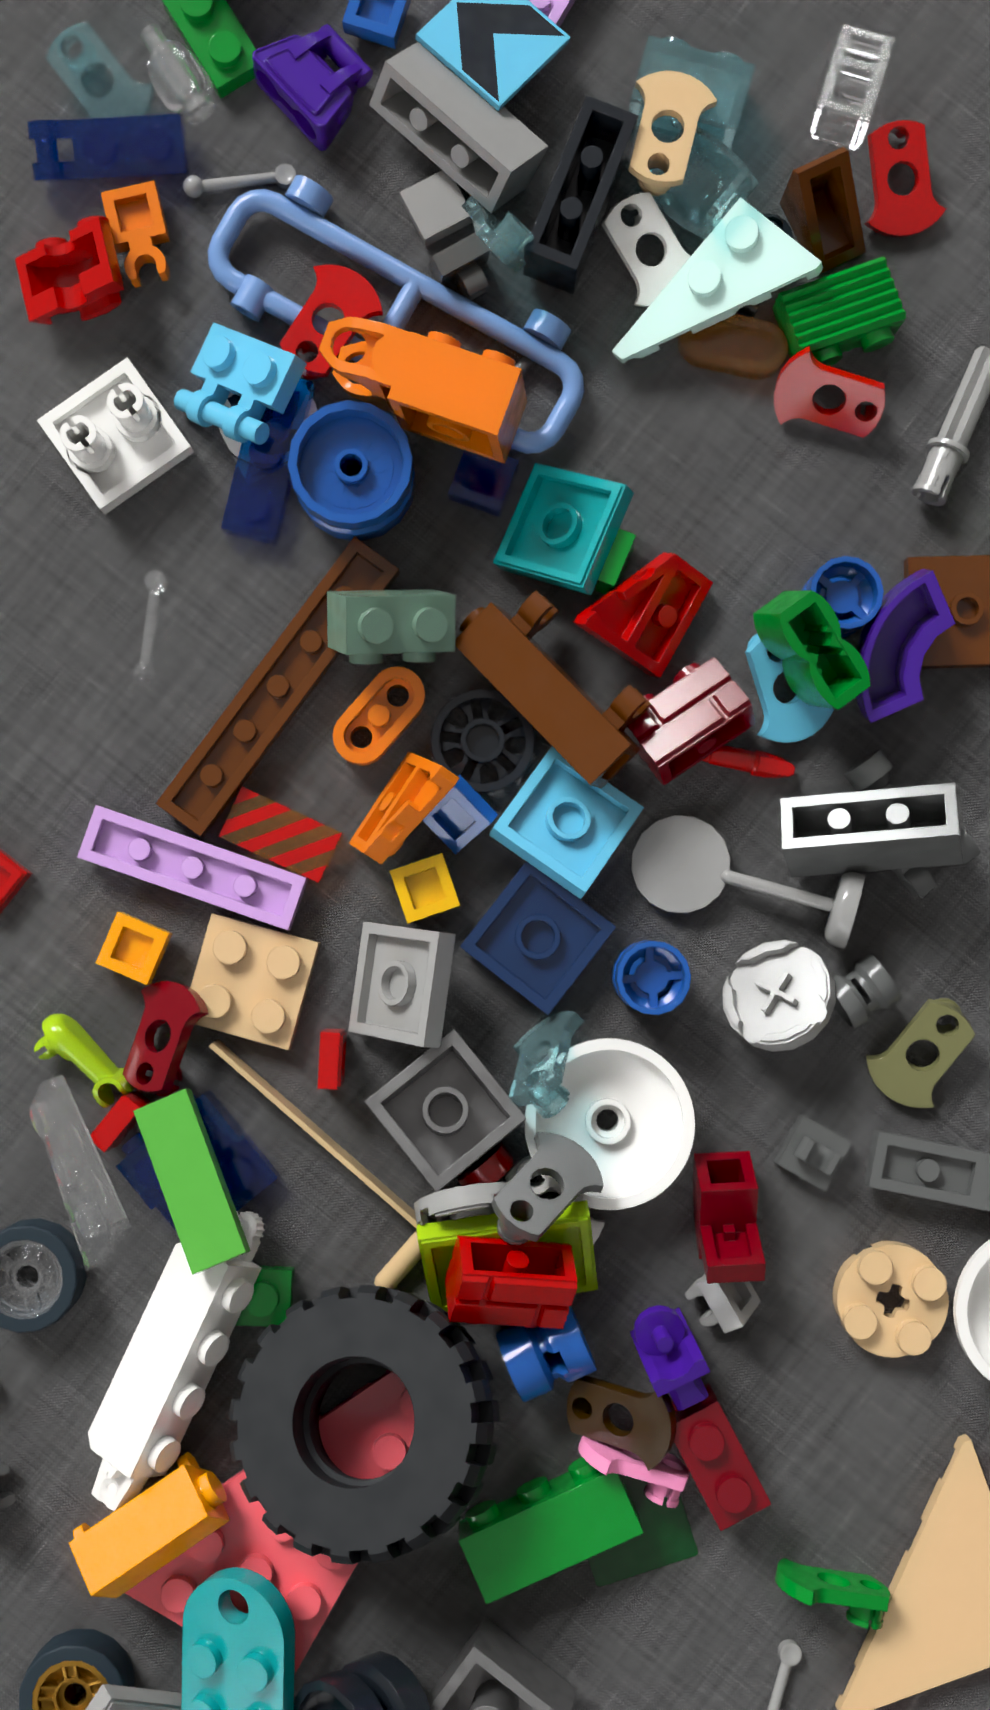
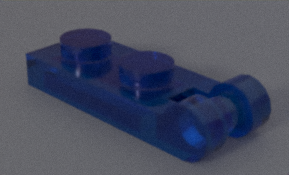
[27,114,189,182]

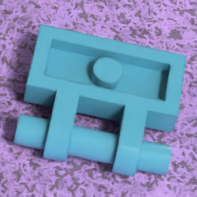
[174,322,307,445]

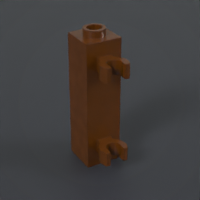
[455,590,652,789]

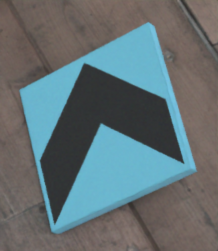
[415,0,571,111]

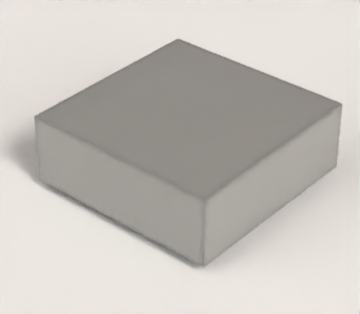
[399,170,473,247]

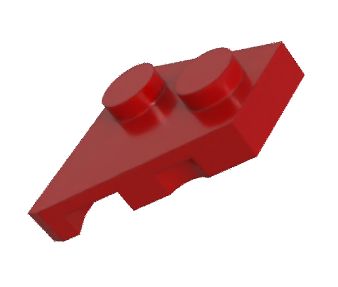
[573,552,713,678]

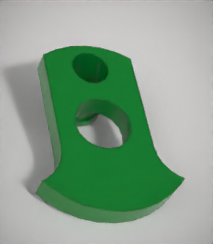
[775,1558,891,1630]

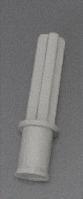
[911,346,990,506]

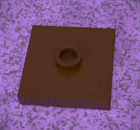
[903,555,990,669]

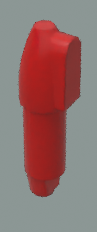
[702,745,795,778]

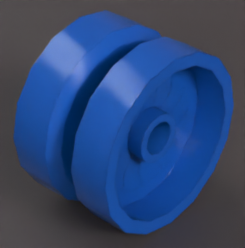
[287,400,416,541]

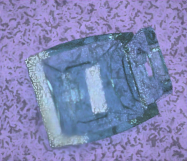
[650,126,759,240]

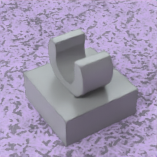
[685,1273,761,1334]

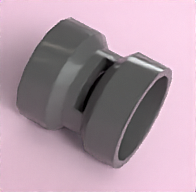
[833,954,901,1030]

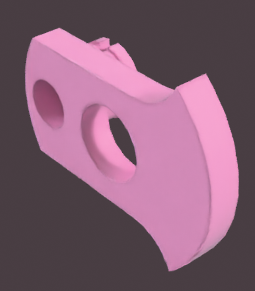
[578,1436,690,1508]

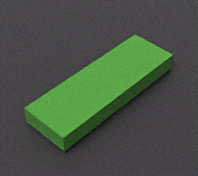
[133,1088,251,1275]

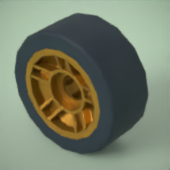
[19,1629,134,1710]

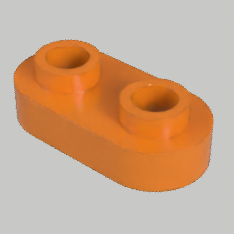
[333,666,426,766]

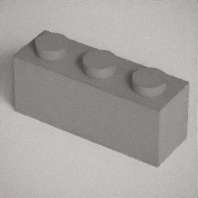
[369,42,548,213]

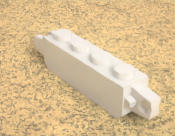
[88,1211,265,1511]

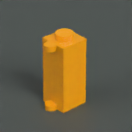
[69,1452,230,1598]

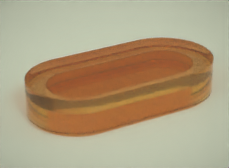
[678,314,788,380]

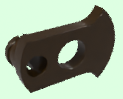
[567,1375,677,1471]

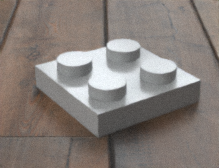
[348,921,456,1048]

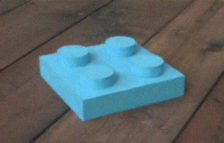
[489,746,644,899]

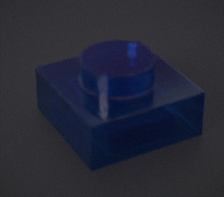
[448,450,519,517]

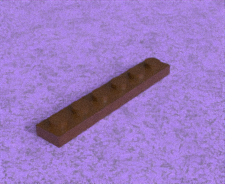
[155,536,400,838]

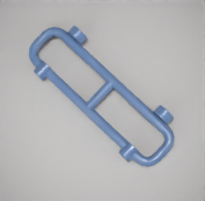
[207,175,585,454]

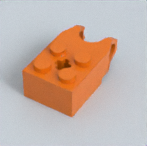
[319,317,527,464]

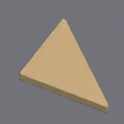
[835,1434,990,1710]

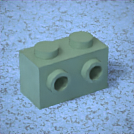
[327,589,456,664]

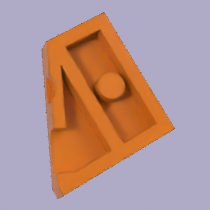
[349,751,459,865]

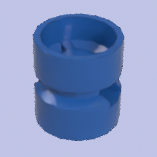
[801,556,884,640]
[611,940,691,1015]
[496,1306,598,1403]

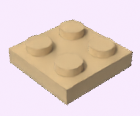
[190,913,320,1050]

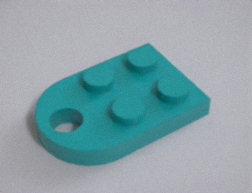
[181,1567,295,1710]

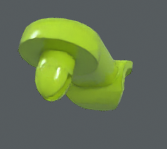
[34,1013,135,1108]

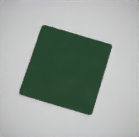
[588,1475,698,1587]

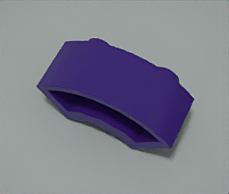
[856,569,955,723]

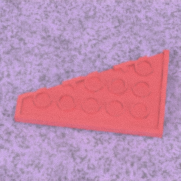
[125,1369,415,1673]

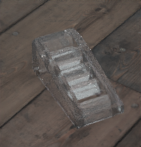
[809,24,895,150]

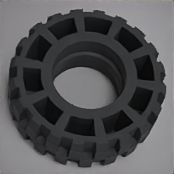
[229,1285,500,1565]

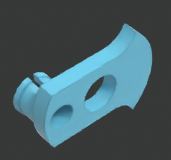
[745,634,834,743]

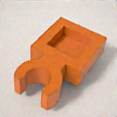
[101,180,170,288]

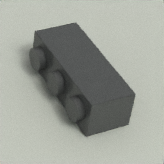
[781,782,963,877]

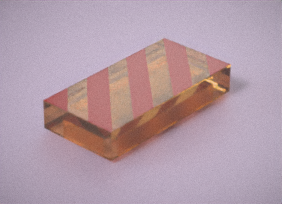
[218,787,344,884]

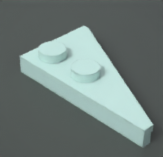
[612,197,823,364]

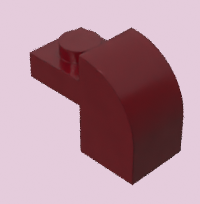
[693,1151,766,1284]

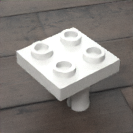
[37,357,194,514]

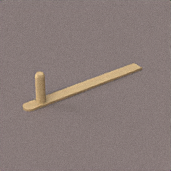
[209,1039,421,1289]

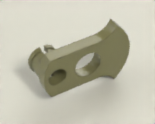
[866,998,975,1108]

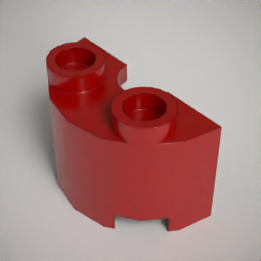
[15,216,124,325]

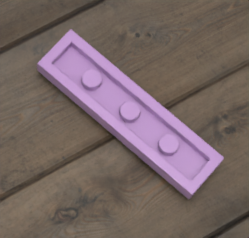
[77,805,309,931]

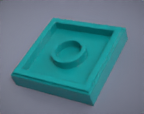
[493,463,634,595]

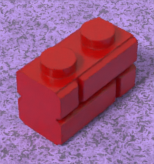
[445,1235,578,1329]

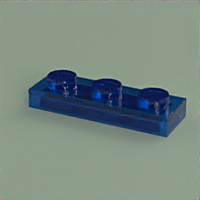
[221,379,315,545]

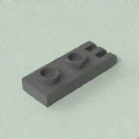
[864,1129,990,1212]

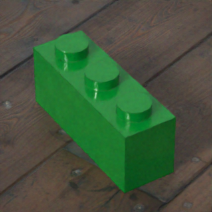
[458,1457,644,1605]

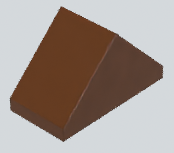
[780,147,866,274]

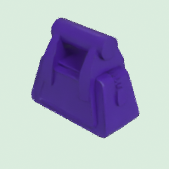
[252,24,373,151]

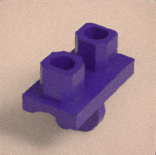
[629,1305,710,1411]

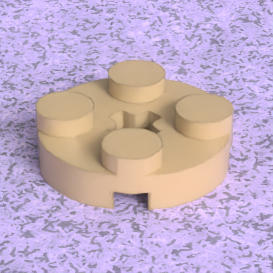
[833,1241,949,1358]

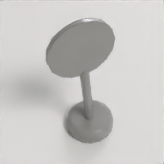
[631,815,865,949]

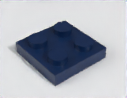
[460,861,616,1015]

